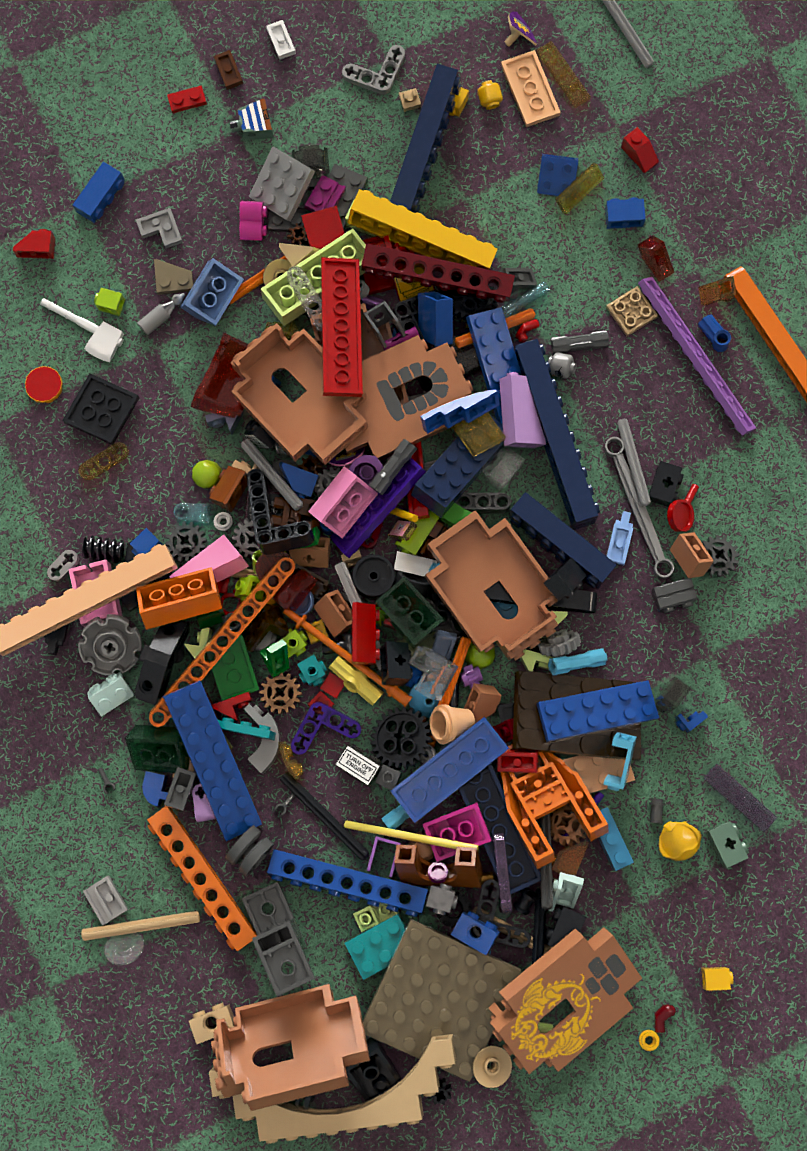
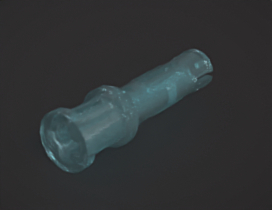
[497,281,550,318]

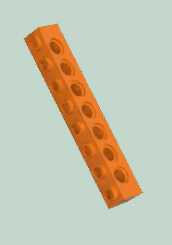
[147,806,257,952]

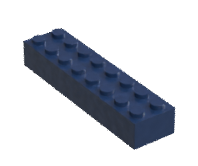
[390,63,461,213]
[441,744,541,896]

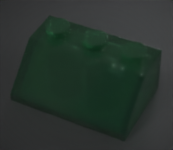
[375,576,444,649]
[125,725,190,773]

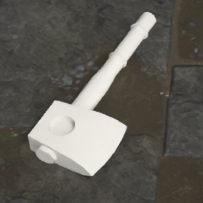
[41,298,124,362]

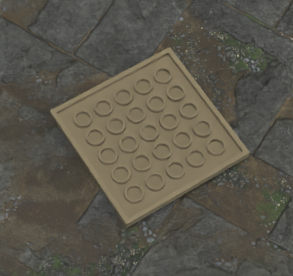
[363,919,521,1082]

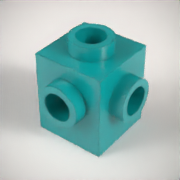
[297,655,327,687]

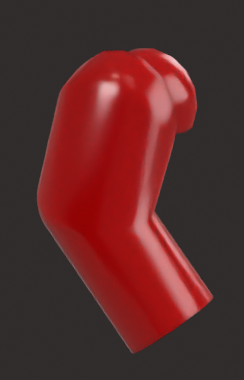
[516,319,539,343]

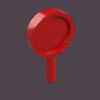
[667,484,699,532]

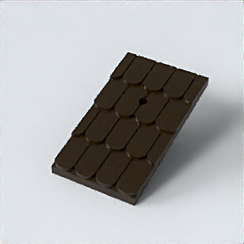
[512,671,641,761]

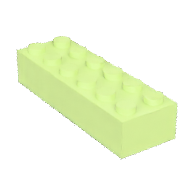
[261,228,366,326]

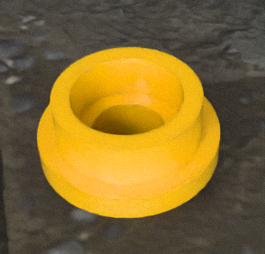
[639,1030,659,1051]

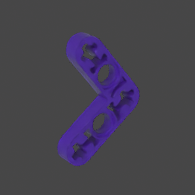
[291,702,361,755]

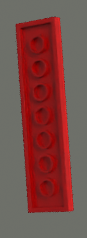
[321,257,363,397]

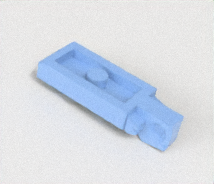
[606,511,633,566]

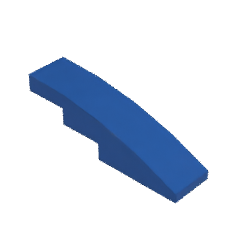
[420,389,500,434]

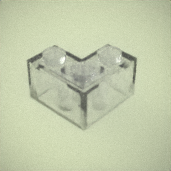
[409,645,459,701]

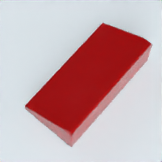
[497,750,538,773]

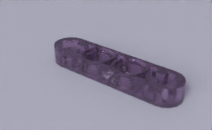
[493,833,512,914]

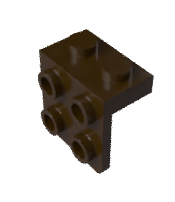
[241,604,289,652]

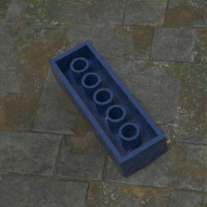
[411,413,505,518]
[509,492,617,589]

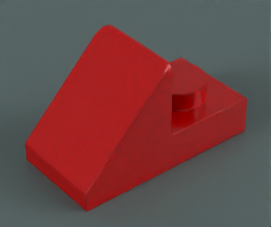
[212,692,253,722]

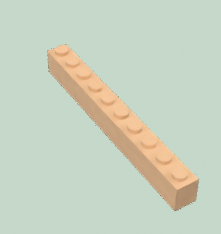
[0,544,178,656]

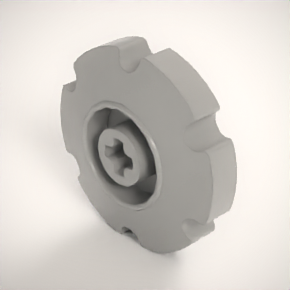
[78,614,142,676]

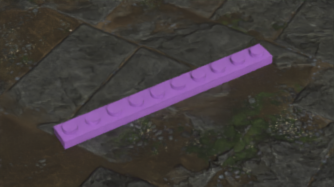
[638,277,756,436]

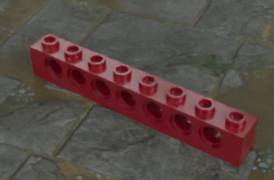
[361,243,515,303]

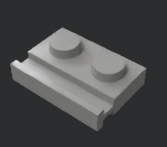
[83,876,129,926]

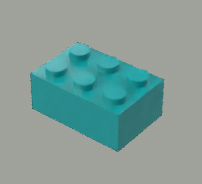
[344,914,406,980]

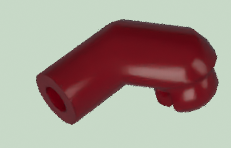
[654,1004,676,1033]

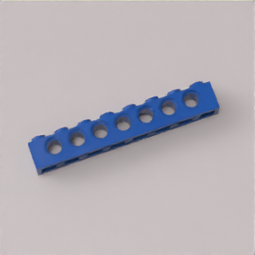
[267,849,428,917]

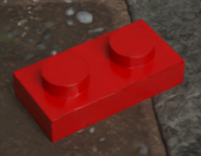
[167,85,207,114]

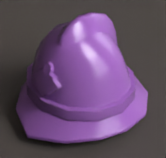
[349,455,383,490]

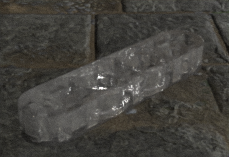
[287,266,322,331]

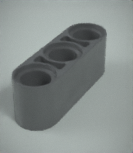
[455,493,511,514]

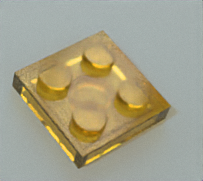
[452,412,506,457]

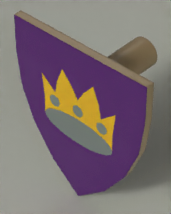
[505,11,537,46]

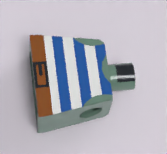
[229,98,274,140]

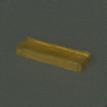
[555,163,604,214]

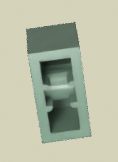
[706,821,749,868]

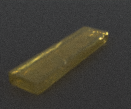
[536,41,591,108]

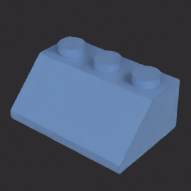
[180,258,244,326]

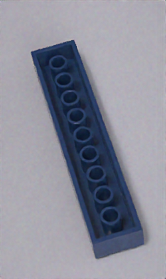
[515,339,600,530]

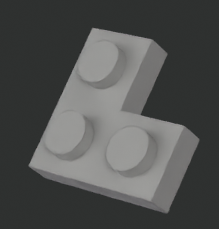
[136,208,183,248]

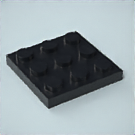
[62,373,140,445]

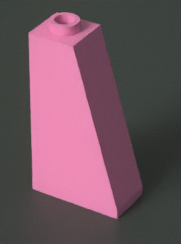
[169,535,249,582]

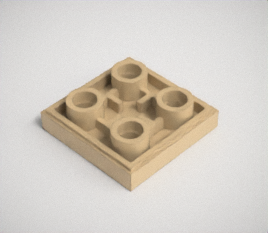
[606,286,658,337]

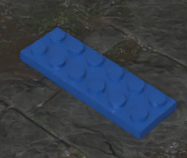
[466,307,522,424]
[537,680,659,742]
[391,717,509,823]

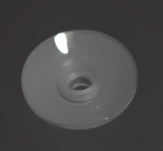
[104,932,144,965]

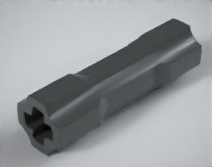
[551,330,609,355]
[369,439,417,495]

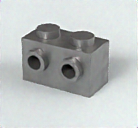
[426,883,458,915]

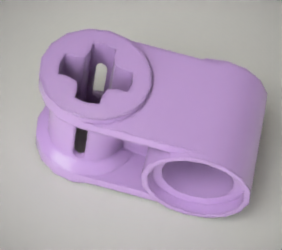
[192,784,216,823]

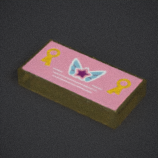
[388,520,417,541]

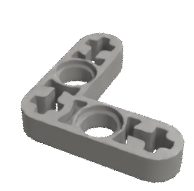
[342,45,405,95]

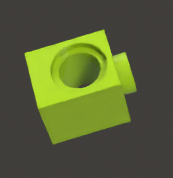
[94,288,125,316]

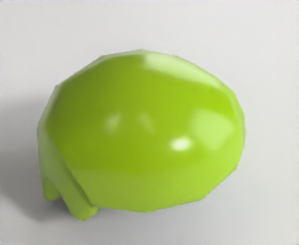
[192,460,222,489]
[465,643,496,670]

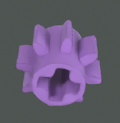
[460,664,483,689]

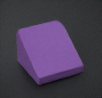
[362,295,384,310]

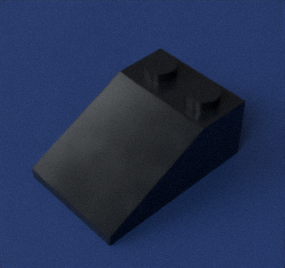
[346,1037,402,1101]

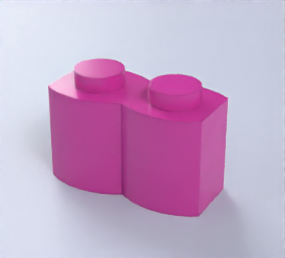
[240,201,267,241]

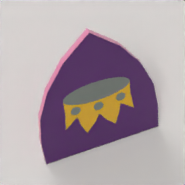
[329,447,365,469]

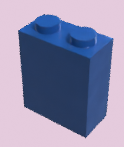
[418,291,453,347]

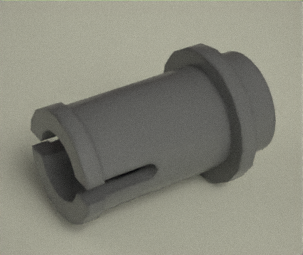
[649,798,665,823]

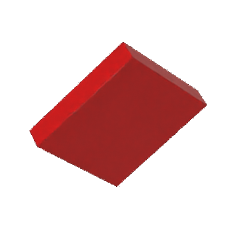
[301,205,345,249]

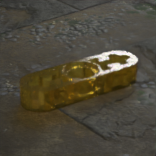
[78,442,129,481]

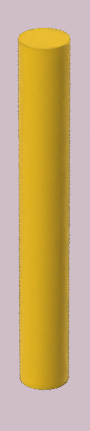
[390,508,418,522]

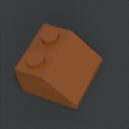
[209,466,248,513]

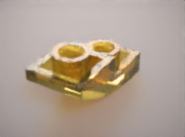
[278,741,304,780]

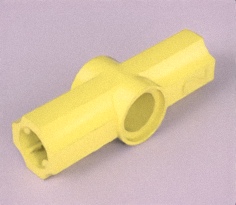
[328,655,384,706]

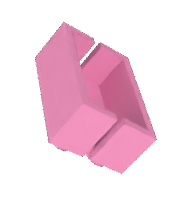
[68,560,123,627]

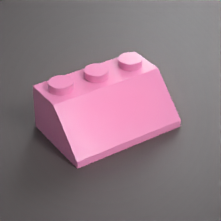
[308,466,378,538]

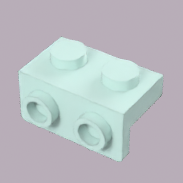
[87,672,134,717]
[549,872,584,912]

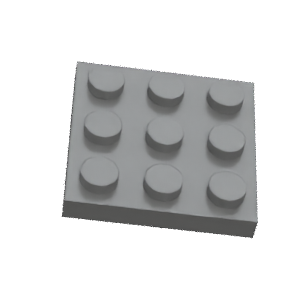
[248,146,315,222]

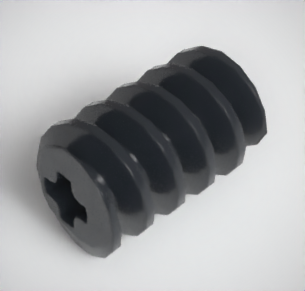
[82,535,124,563]

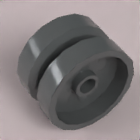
[225,825,275,877]

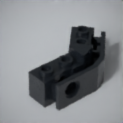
[134,620,190,705]

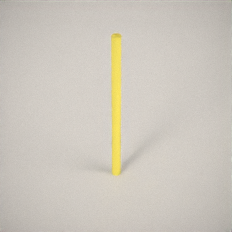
[344,820,479,851]

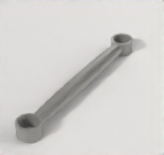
[604,437,674,579]

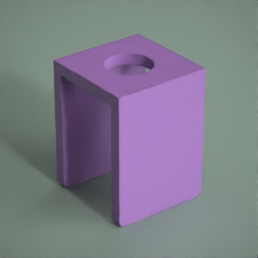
[367,836,401,877]

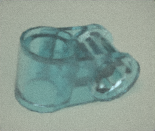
[173,503,211,525]

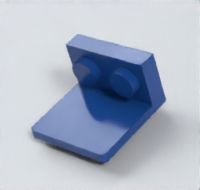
[537,154,579,198]

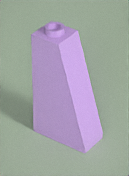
[499,372,546,448]

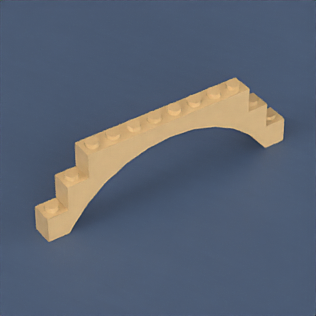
[209,1034,456,1143]

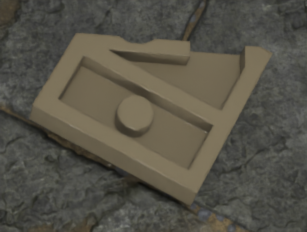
[154,259,194,295]

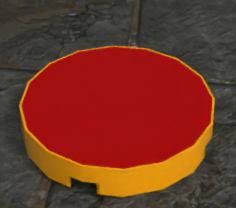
[25,366,63,403]

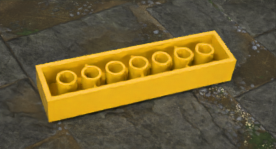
[348,189,498,270]

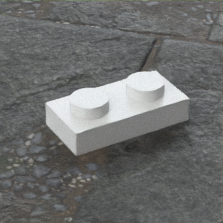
[266,20,296,60]

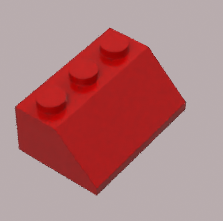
[352,602,380,665]

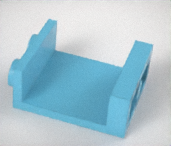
[603,732,637,791]

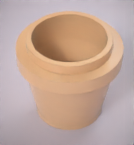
[430,704,475,744]

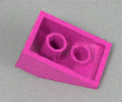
[422,803,492,862]

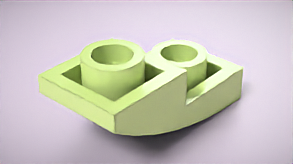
[353,895,399,932]

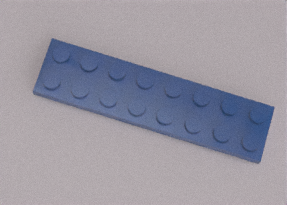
[163,680,262,841]

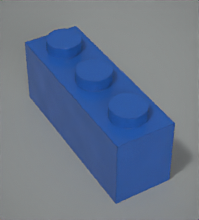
[73,162,125,223]

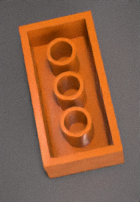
[136,567,222,630]

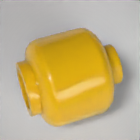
[477,80,503,110]

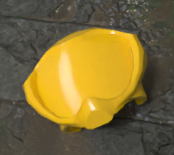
[659,821,702,861]

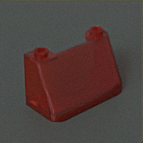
[190,333,248,418]

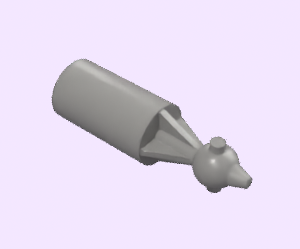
[137,293,185,336]

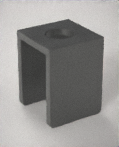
[364,301,406,348]

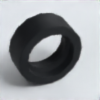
[394,571,431,598]

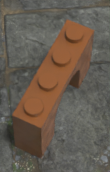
[394,845,482,888]

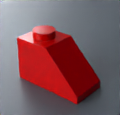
[621,127,659,173]
[13,229,55,259]

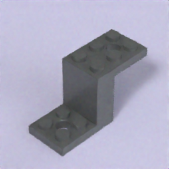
[242,881,315,996]

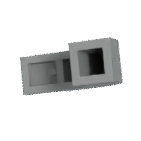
[244,704,281,774]

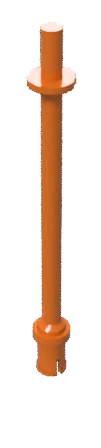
[283,607,413,707]

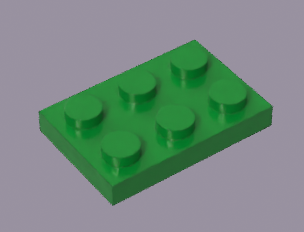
[205,634,259,701]

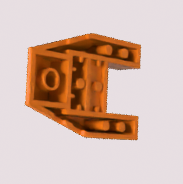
[501,744,608,869]

